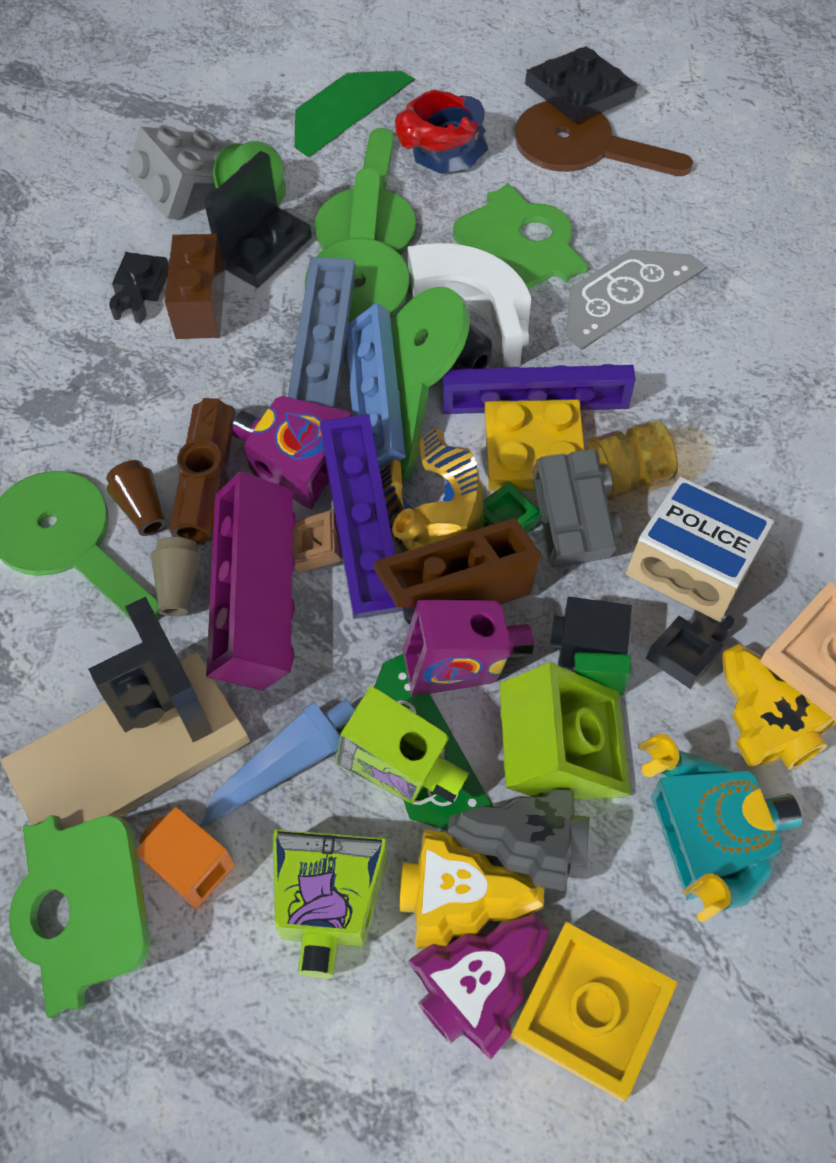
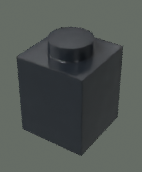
[550,596,632,669]

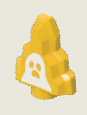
[400,829,544,950]

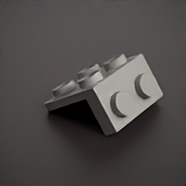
[128,125,223,219]

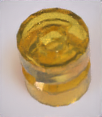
[587,419,678,499]

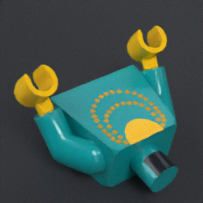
[637,733,802,922]

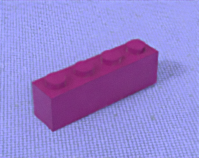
[206,471,296,691]

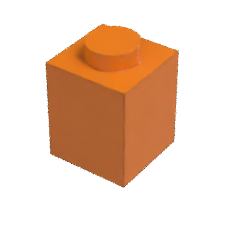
[136,806,236,910]

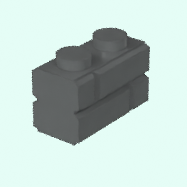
[532,449,623,567]

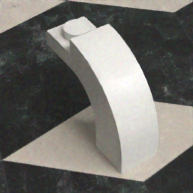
[407,243,531,368]

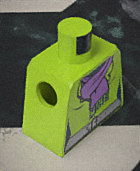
[336,685,469,803]
[273,830,388,978]

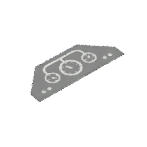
[566,250,707,349]

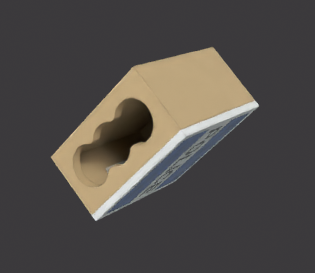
[625,476,774,622]

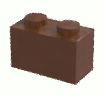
[165,234,225,339]

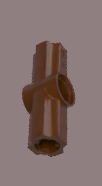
[169,398,236,545]

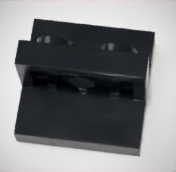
[88,596,213,742]

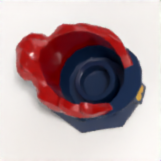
[394,90,489,173]

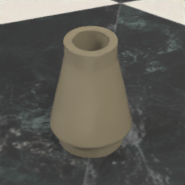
[150,537,202,617]

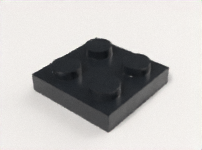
[525,46,638,123]

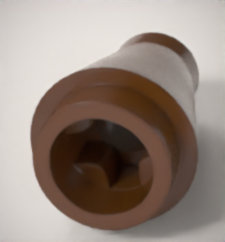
[106,460,167,536]

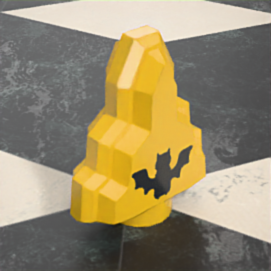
[722,643,836,770]

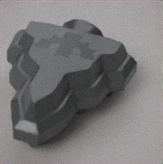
[447,790,590,891]

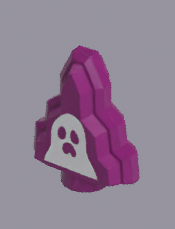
[408,914,550,1060]

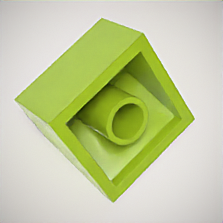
[499,662,631,799]

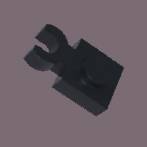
[109,252,169,324]
[646,610,734,689]

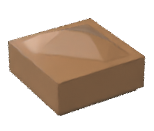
[292,509,343,573]

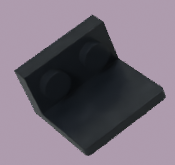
[204,151,312,289]

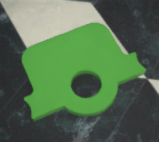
[453,183,588,289]
[9,815,151,1018]

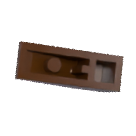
[373,518,541,608]

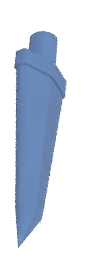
[200,699,355,828]

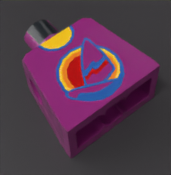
[232,396,352,509]
[403,600,534,696]

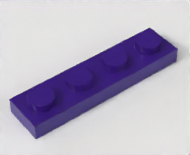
[443,364,636,414]
[320,414,403,619]

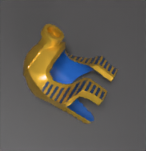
[380,427,484,551]

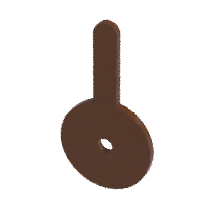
[515,101,693,177]

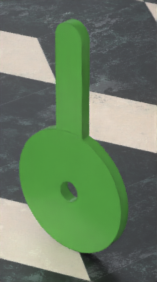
[315,128,416,255]
[305,168,410,322]
[391,287,470,482]
[0,471,160,621]

